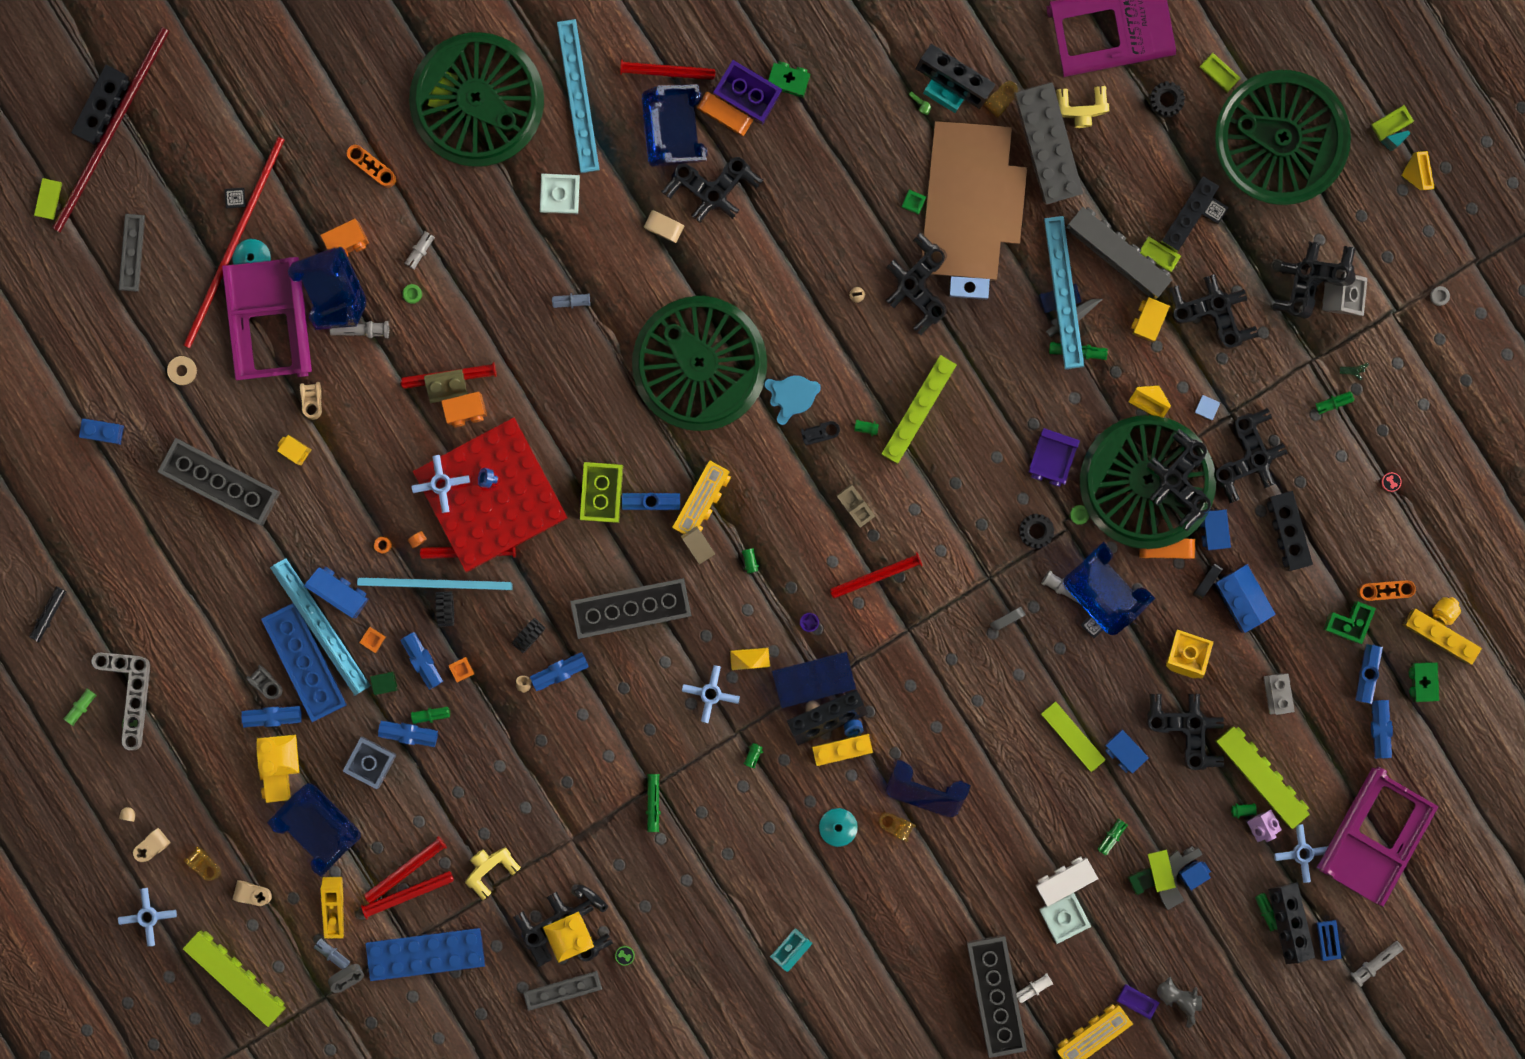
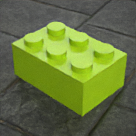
[580,462,623,523]

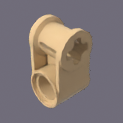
[300,382,322,420]
[133,828,171,862]
[232,880,272,906]

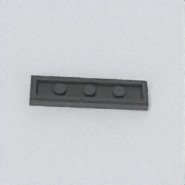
[119,214,145,292]
[523,971,602,1011]

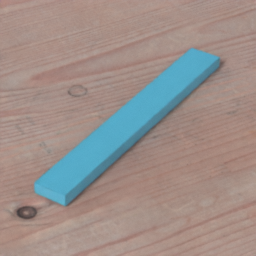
[557,19,600,173]
[1044,216,1084,369]
[270,559,371,695]
[357,578,513,590]

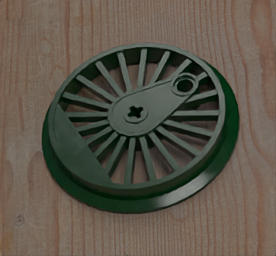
[409,32,544,167]
[1215,70,1351,205]
[632,296,767,431]
[1080,415,1216,549]

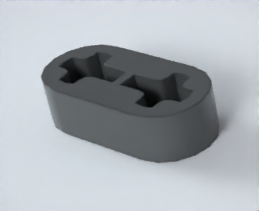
[990,607,1026,632]
[328,964,364,993]

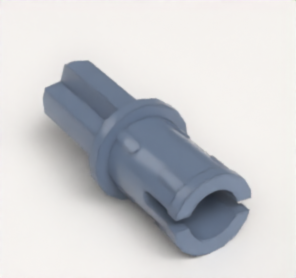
[552,293,590,309]
[314,938,350,970]

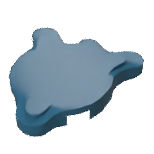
[765,376,821,425]

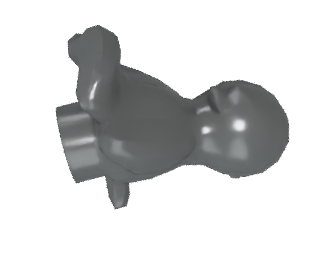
[1157,976,1202,1028]

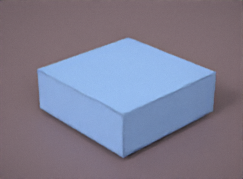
[1195,395,1220,420]

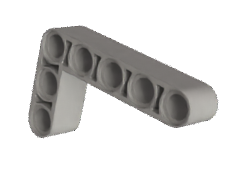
[92,653,150,751]

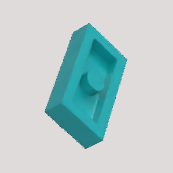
[923,79,964,113]

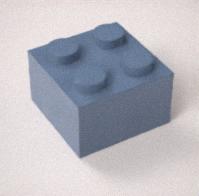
[343,737,397,789]

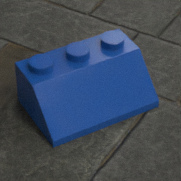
[1214,564,1275,633]
[304,566,369,618]

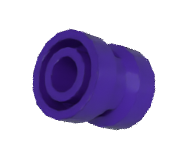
[800,613,819,632]

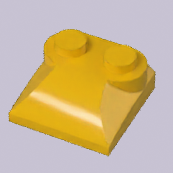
[1166,630,1213,678]
[257,735,299,777]
[543,911,594,963]

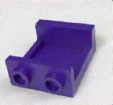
[1028,428,1080,487]

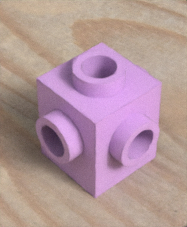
[1247,810,1282,842]

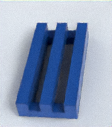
[1316,920,1342,961]

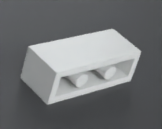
[1035,857,1098,907]

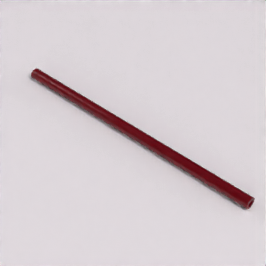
[52,27,170,233]

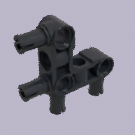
[661,157,763,223]
[886,232,947,336]
[1273,241,1356,319]
[1167,274,1259,349]
[1215,408,1288,504]
[1146,429,1211,531]
[1146,694,1224,770]
[513,892,613,962]

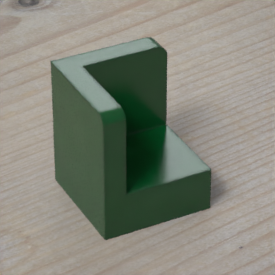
[370,672,398,695]
[1127,867,1155,895]

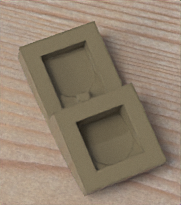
[836,484,875,528]
[681,526,715,565]

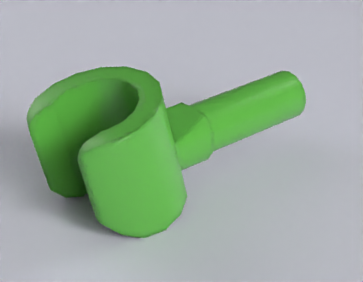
[909,92,931,115]

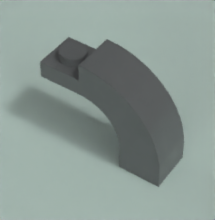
[1158,846,1203,910]

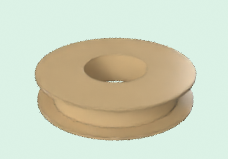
[167,356,197,385]

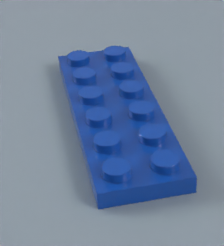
[261,603,347,722]
[366,928,485,981]

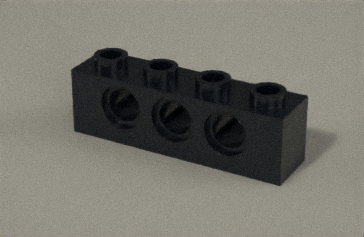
[915,44,996,109]
[71,65,130,145]
[1160,176,1219,253]
[1267,491,1313,571]
[787,689,868,746]
[1268,882,1315,964]

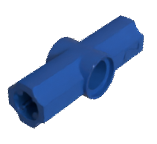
[622,493,680,511]
[400,632,444,690]
[1355,644,1383,704]
[530,652,589,691]
[1371,700,1393,759]
[242,706,302,728]
[378,721,438,747]

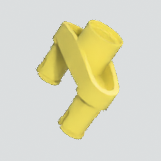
[1056,86,1109,128]
[465,847,521,900]

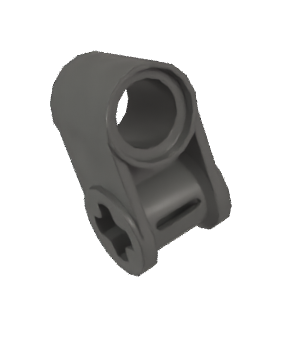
[246,665,283,699]

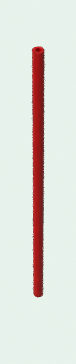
[183,137,285,348]

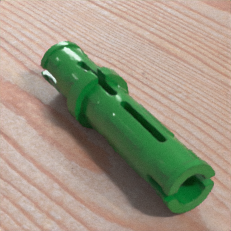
[1049,342,1108,360]
[646,774,661,832]

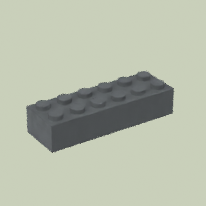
[1013,82,1083,204]
[1065,207,1172,300]
[158,438,280,526]
[570,578,692,639]
[966,935,1027,1058]

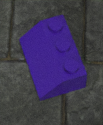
[713,60,782,125]

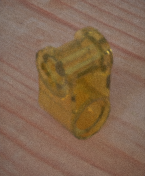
[983,81,1018,118]
[878,812,916,842]
[184,846,221,881]

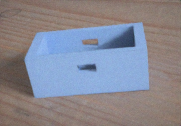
[949,276,990,299]

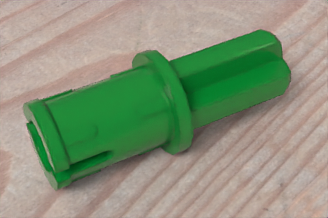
[1315,391,1354,415]
[411,707,450,724]
[1098,818,1128,855]
[1255,893,1277,931]

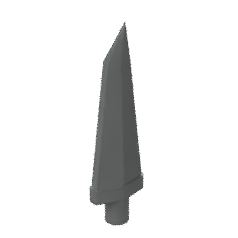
[1046,299,1103,337]

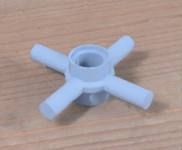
[412,455,470,513]
[682,665,740,723]
[1274,824,1328,883]
[118,888,177,946]

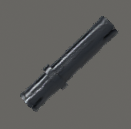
[29,586,67,642]

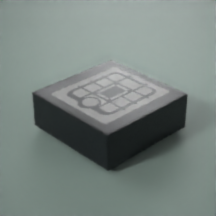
[225,188,246,209]
[1202,198,1228,224]
[1081,612,1108,639]

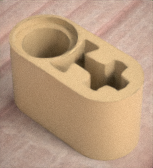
[644,210,684,243]

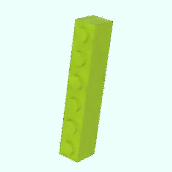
[881,355,957,464]
[1215,726,1310,829]
[183,931,286,1027]

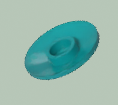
[232,239,271,265]
[819,808,858,847]

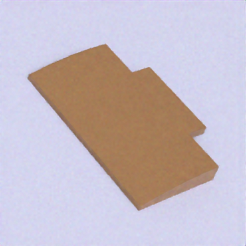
[922,121,1027,281]

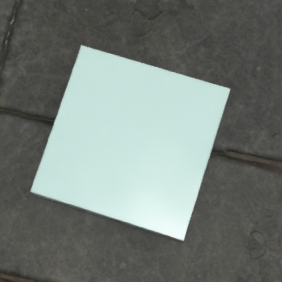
[540,174,580,214]
[1039,893,1091,944]

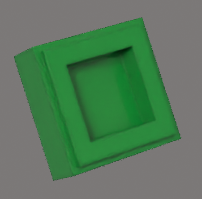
[901,190,926,215]

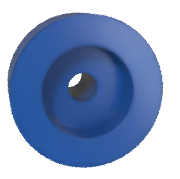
[478,468,498,488]
[843,720,864,737]

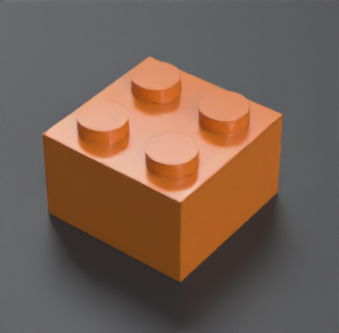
[321,219,369,261]
[442,392,487,428]

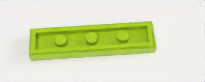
[1041,701,1106,772]

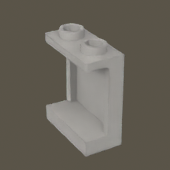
[1263,673,1295,715]

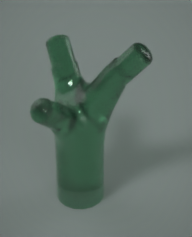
[1339,362,1369,380]

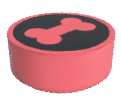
[1381,472,1401,492]

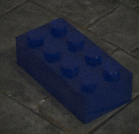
[772,652,856,708]

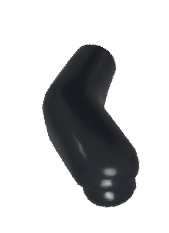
[574,884,608,912]

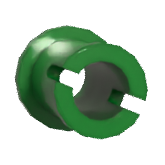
[854,419,879,436]
[742,548,759,574]
[743,743,763,769]
[1231,803,1256,819]

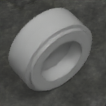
[1430,286,1450,306]

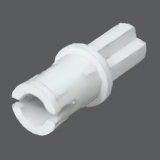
[1016,974,1053,1003]

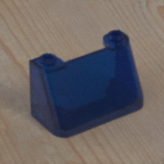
[642,84,708,167]
[288,247,366,330]
[1063,542,1155,635]
[886,759,971,817]
[267,783,361,877]

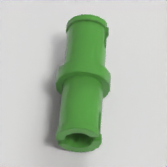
[63,688,97,726]

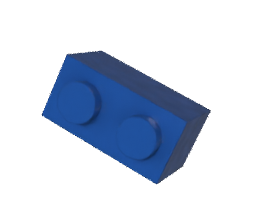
[79,418,124,445]
[1200,509,1231,551]
[1105,729,1149,774]
[1178,860,1211,890]

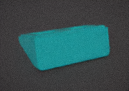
[1381,131,1410,151]
[770,928,812,972]

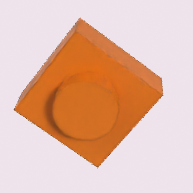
[359,627,386,653]
[448,657,474,683]

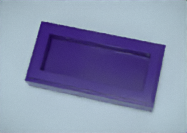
[1116,984,1159,1019]

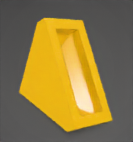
[1401,151,1434,190]
[1129,386,1171,418]
[730,648,770,670]

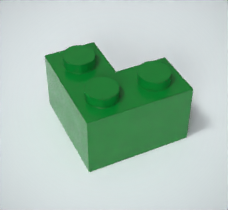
[1323,601,1376,644]

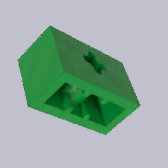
[768,61,810,98]
[1408,662,1439,702]

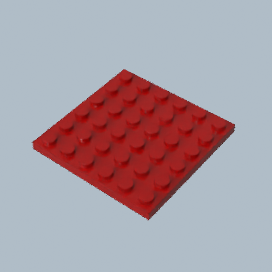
[413,417,568,573]

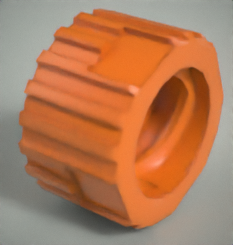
[408,531,427,548]
[374,537,392,554]

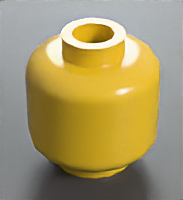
[1432,597,1461,626]

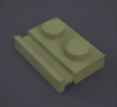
[424,369,468,403]

